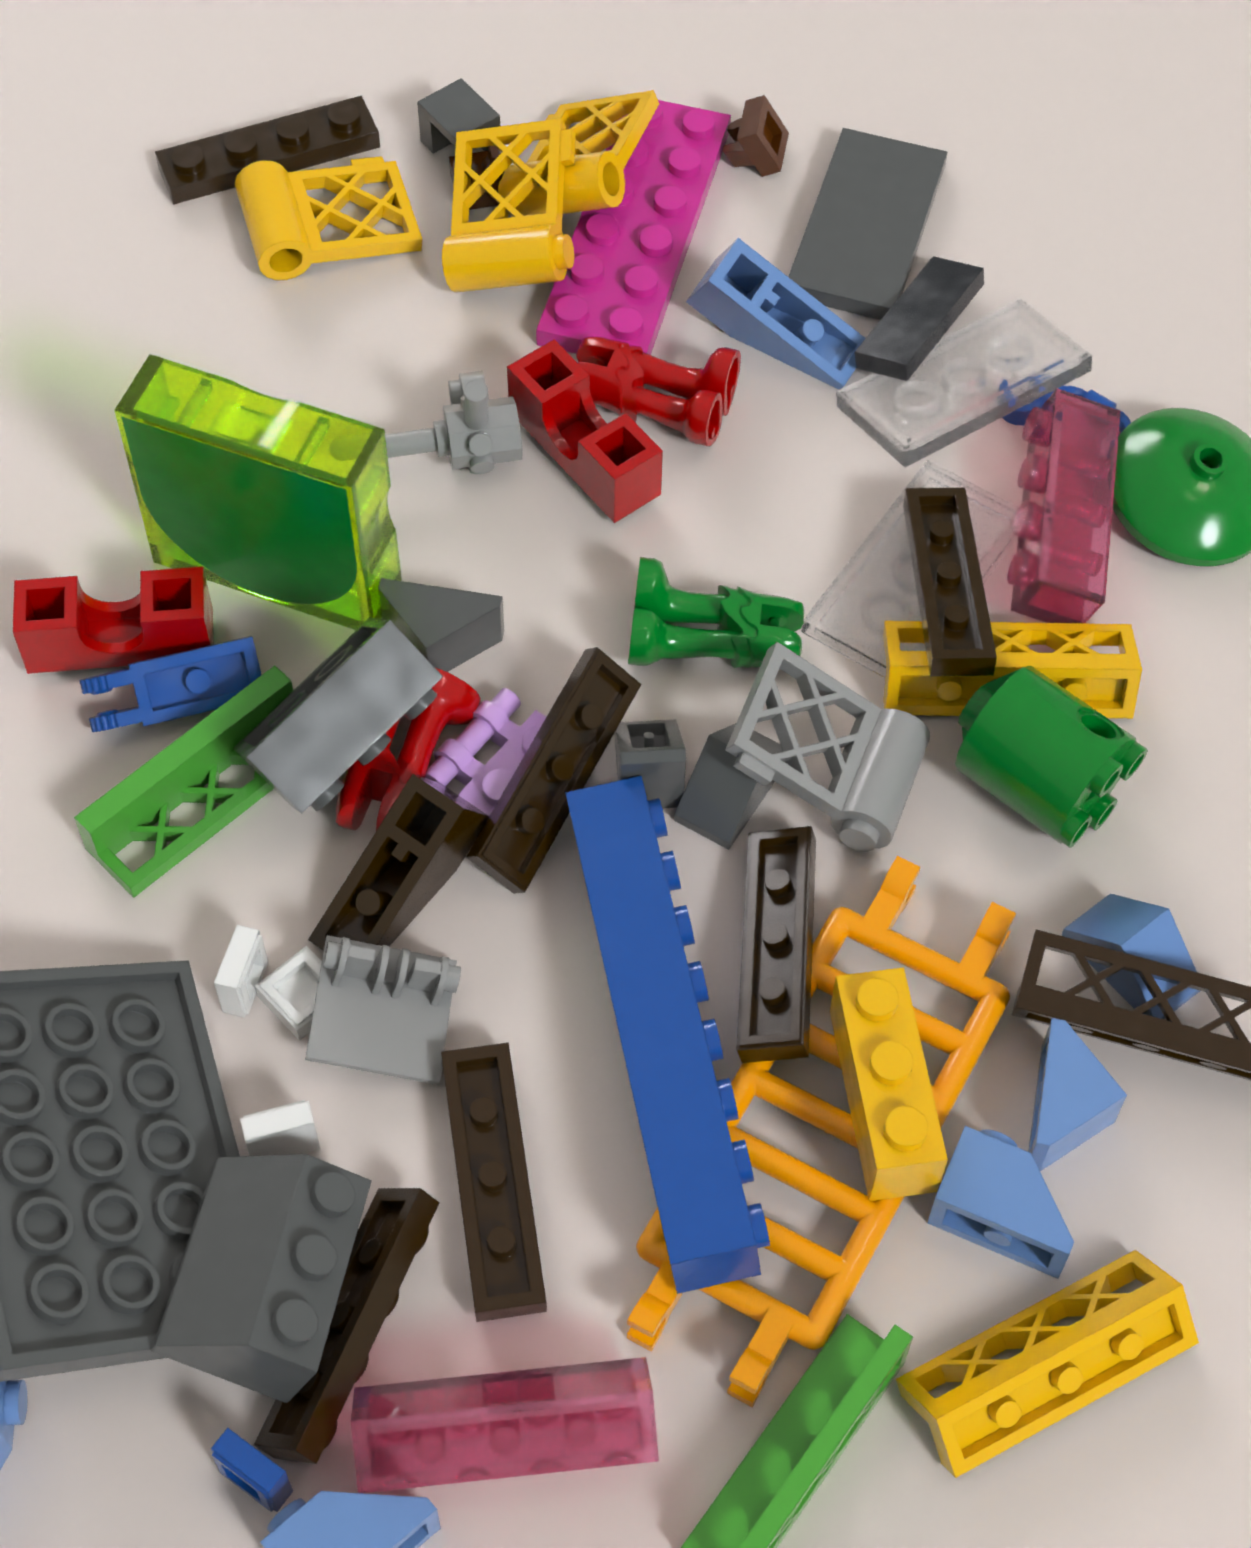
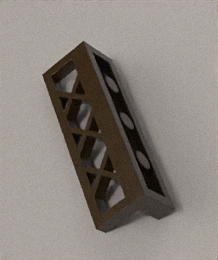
[1012,929,1251,1081]

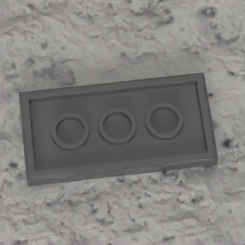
[789,128,948,320]

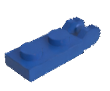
[79,636,262,732]

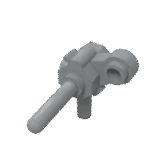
[330,371,522,474]

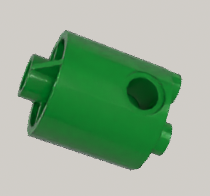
[955,666,1148,848]

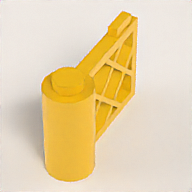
[498,90,659,217]
[442,118,576,293]
[235,156,423,280]

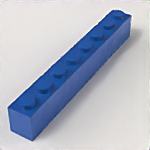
[565,776,770,1294]

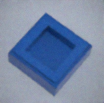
[211,1428,293,1512]

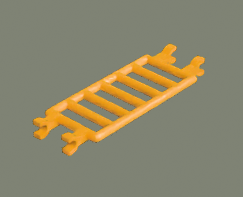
[627,856,1016,1408]

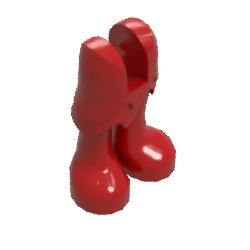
[576,337,741,447]
[336,668,481,831]

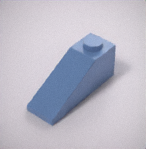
[686,238,865,390]

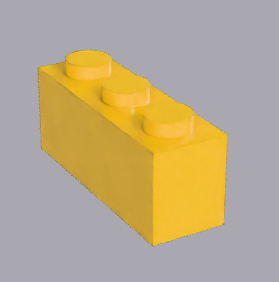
[829,967,948,1201]

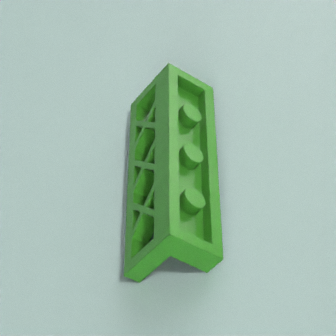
[74,665,293,898]
[681,1314,913,1548]

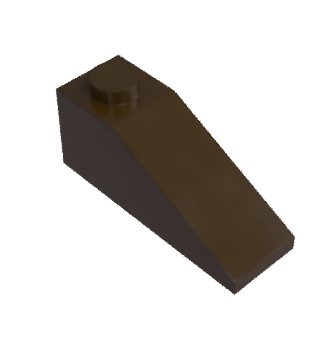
[308,774,489,951]

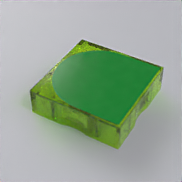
[114,354,402,630]

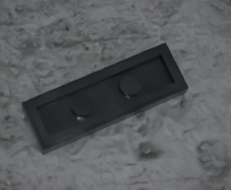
[855,256,984,381]

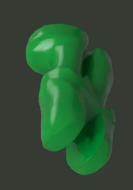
[628,557,805,668]

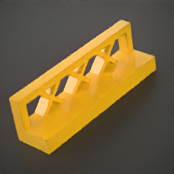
[883,620,1142,719]
[896,1250,1199,1478]

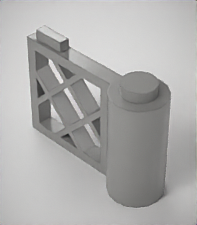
[725,642,930,852]

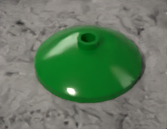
[1105,408,1251,566]

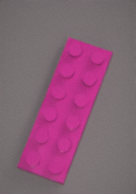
[536,100,731,355]

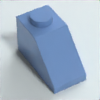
[927,1126,1074,1279]
[260,1491,441,1548]

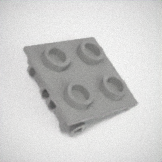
[305,935,461,1085]

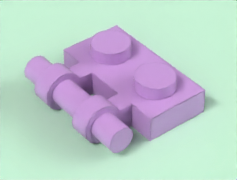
[425,688,546,816]

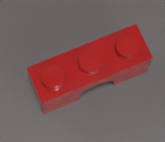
[507,339,663,523]
[13,566,214,674]

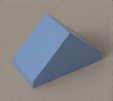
[1062,893,1200,1019]
[1028,1018,1127,1171]

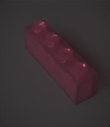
[1007,388,1121,623]
[351,1357,659,1493]

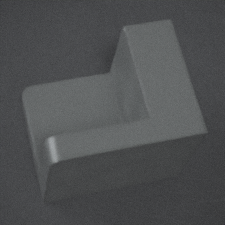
[417,78,500,154]

